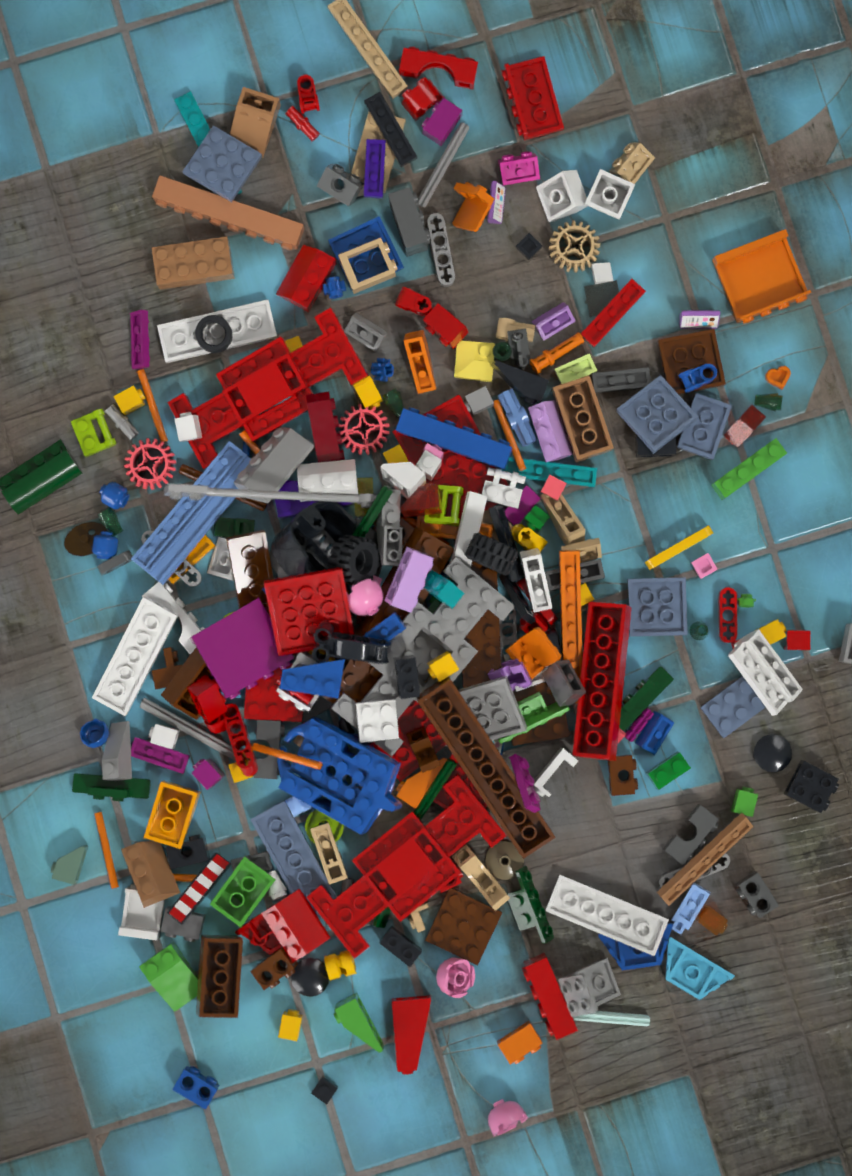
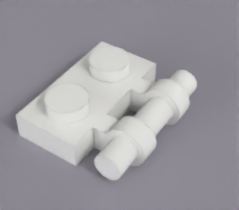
[482,467,526,509]

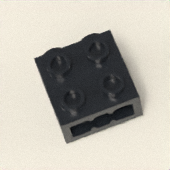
[784,760,839,813]

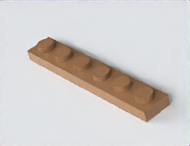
[657,813,754,906]

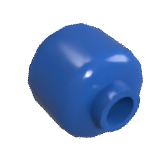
[99,481,130,510]
[92,531,118,559]

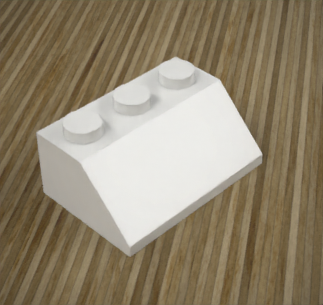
[297,459,358,502]

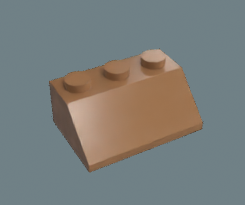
[121,841,180,908]

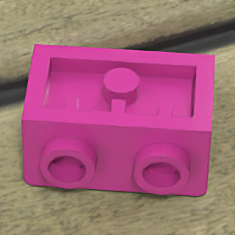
[498,151,540,186]

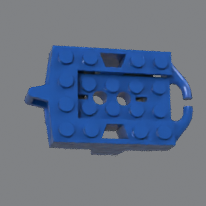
[277,718,402,834]

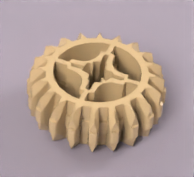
[549,221,601,273]

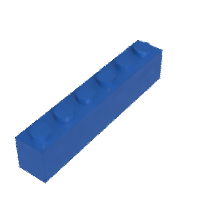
[396,407,513,470]

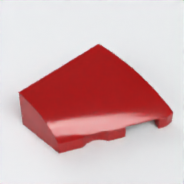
[235,908,282,955]

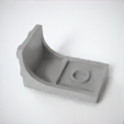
[558,958,621,1017]

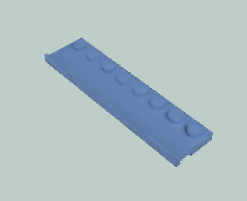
[131,441,251,585]

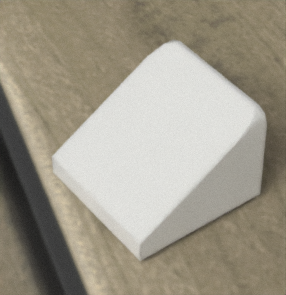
[591,263,613,285]

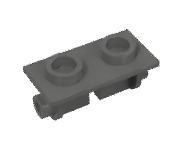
[507,328,530,370]

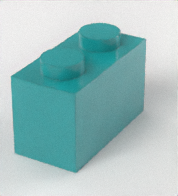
[424,570,465,609]

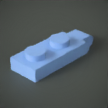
[671,883,711,935]

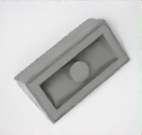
[344,313,387,352]

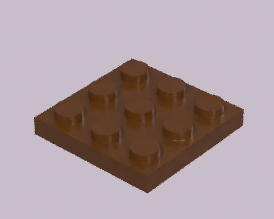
[658,329,726,395]
[511,682,570,746]
[425,888,502,966]

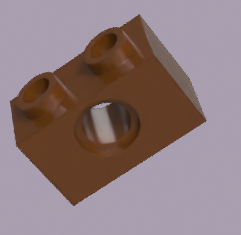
[608,755,638,796]

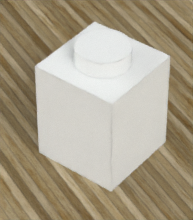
[175,412,202,442]
[417,450,442,481]
[149,724,180,749]

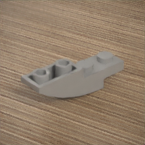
[376,489,402,566]

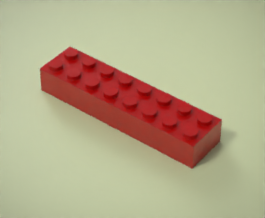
[572,602,632,761]

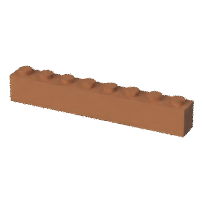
[152,176,305,250]

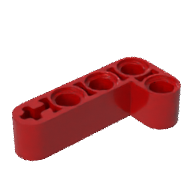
[204,703,258,777]

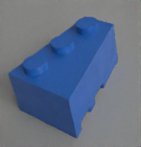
[280,659,345,698]

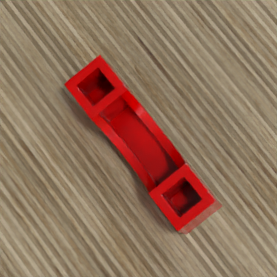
[399,47,478,89]

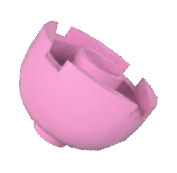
[347,579,384,616]
[436,957,475,998]
[488,1099,528,1136]

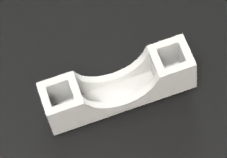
[142,582,205,655]

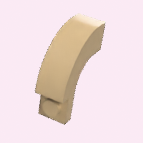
[452,844,510,911]

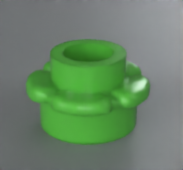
[737,594,756,608]

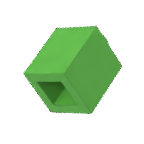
[731,786,758,817]

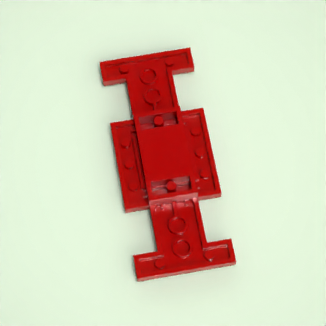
[167,307,369,469]
[306,775,507,959]

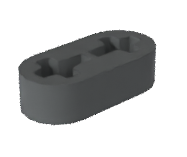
[97,550,133,576]

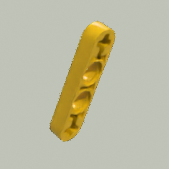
[645,525,714,570]

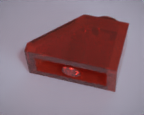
[723,405,766,448]
[401,484,442,517]

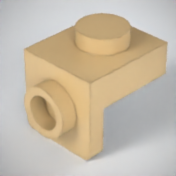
[409,902,429,933]

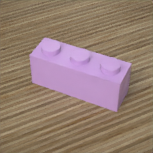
[528,400,573,462]
[384,547,434,612]

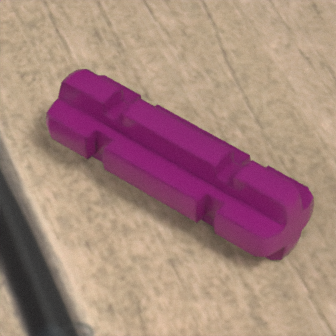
[625,708,654,742]

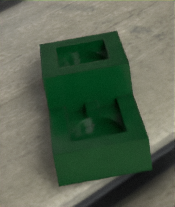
[213,517,255,538]

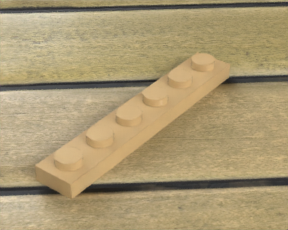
[328,0,408,99]

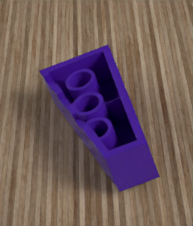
[275,480,355,519]

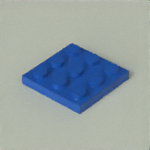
[328,216,404,292]

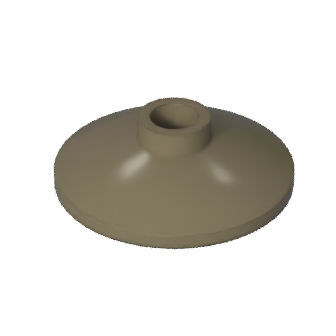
[485,841,524,880]

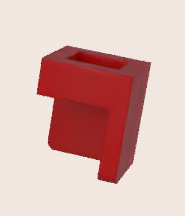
[784,630,811,650]

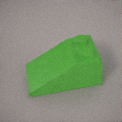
[210,857,276,927]
[139,941,198,1012]
[333,993,384,1053]

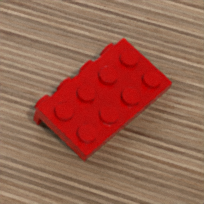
[501,56,564,141]

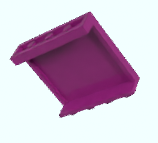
[189,598,294,699]

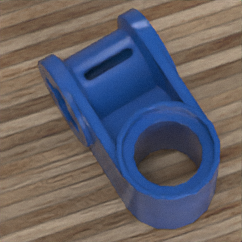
[678,364,717,393]

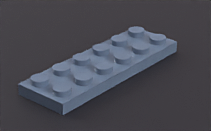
[250,800,337,915]

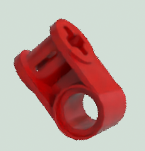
[297,75,320,114]
[395,287,433,316]

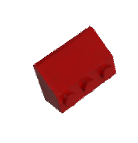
[276,245,337,313]
[261,888,331,963]

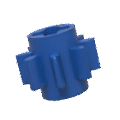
[322,276,346,299]
[371,358,394,382]

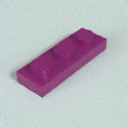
[130,310,150,370]
[131,737,190,774]
[509,754,541,813]

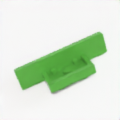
[498,692,570,743]

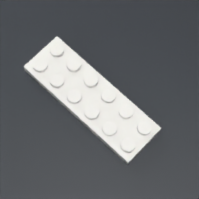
[157,300,277,363]
[92,597,178,716]
[546,875,669,956]

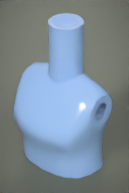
[285,796,312,818]

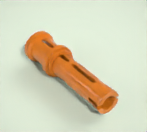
[529,332,584,374]

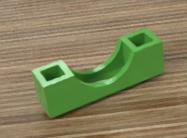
[711,438,787,500]

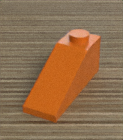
[403,330,437,394]
[395,757,447,809]

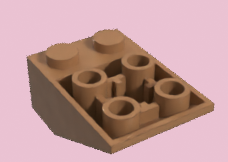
[230,87,281,158]

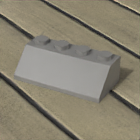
[233,426,315,503]

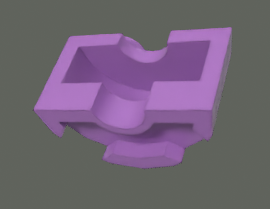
[488,659,532,691]

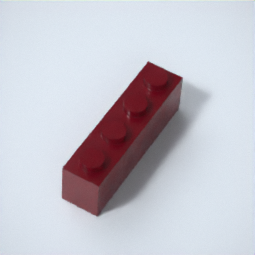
[306,391,345,463]

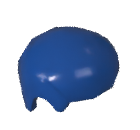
[80,718,109,748]

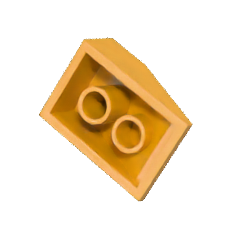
[144,780,201,849]

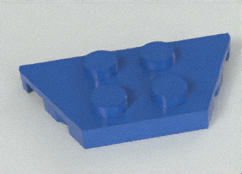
[598,923,673,970]

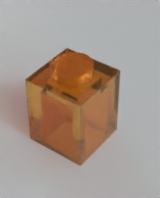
[695,904,728,936]

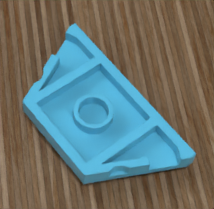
[665,936,735,1000]

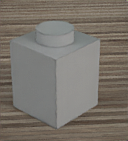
[464,386,494,416]

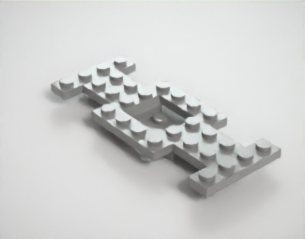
[331,557,515,757]

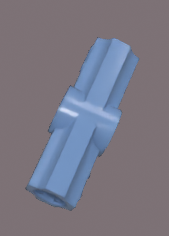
[498,389,537,447]

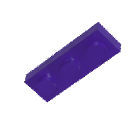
[364,139,386,198]

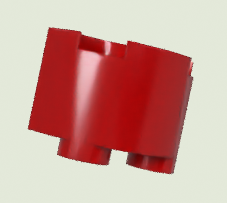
[402,77,444,121]

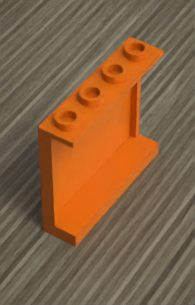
[712,229,811,324]

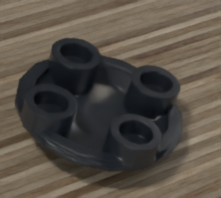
[753,734,792,772]
[291,958,329,997]

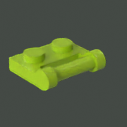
[71,409,117,457]
[424,485,464,526]

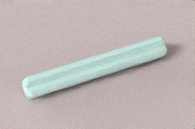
[573,1011,650,1026]

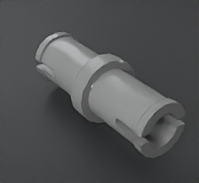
[105,404,139,441]

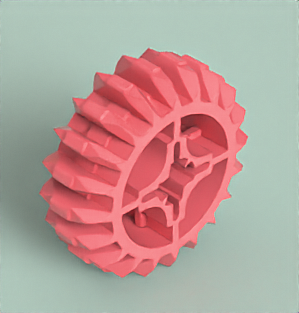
[338,404,390,455]
[124,438,176,490]

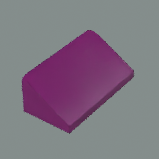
[505,485,541,525]

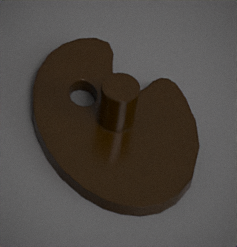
[64,522,108,556]

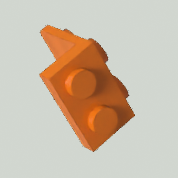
[452,182,494,232]
[505,627,561,680]

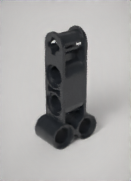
[312,622,391,664]

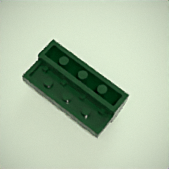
[0,439,82,515]

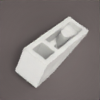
[519,548,552,613]

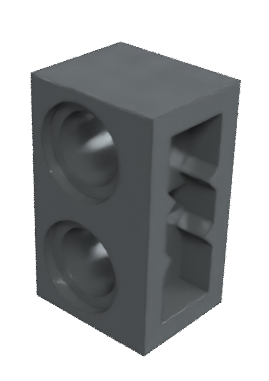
[736,871,779,918]

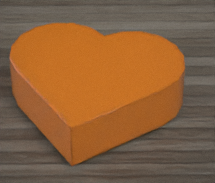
[765,366,791,390]

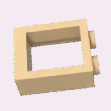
[338,238,398,294]

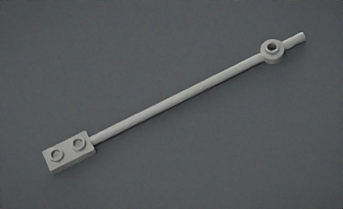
[164,484,376,508]

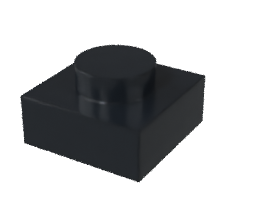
[515,233,543,260]
[311,1076,338,1104]

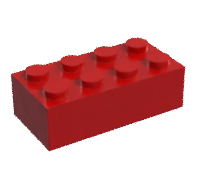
[522,952,578,1040]

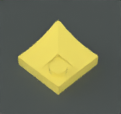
[454,341,495,382]

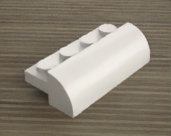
[728,629,803,716]

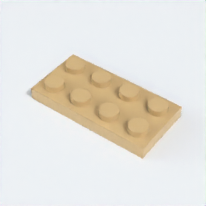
[351,112,406,193]

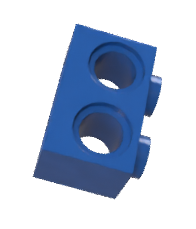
[172,1066,220,1110]

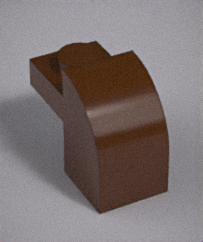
[152,647,183,690]
[406,727,440,773]

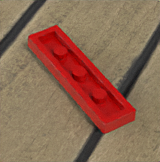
[581,279,646,348]

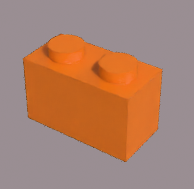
[497,1020,543,1065]

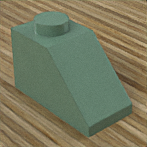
[51,845,88,885]

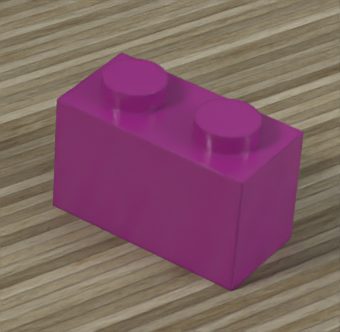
[422,98,463,146]
[192,758,225,790]

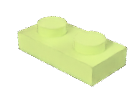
[554,353,597,384]

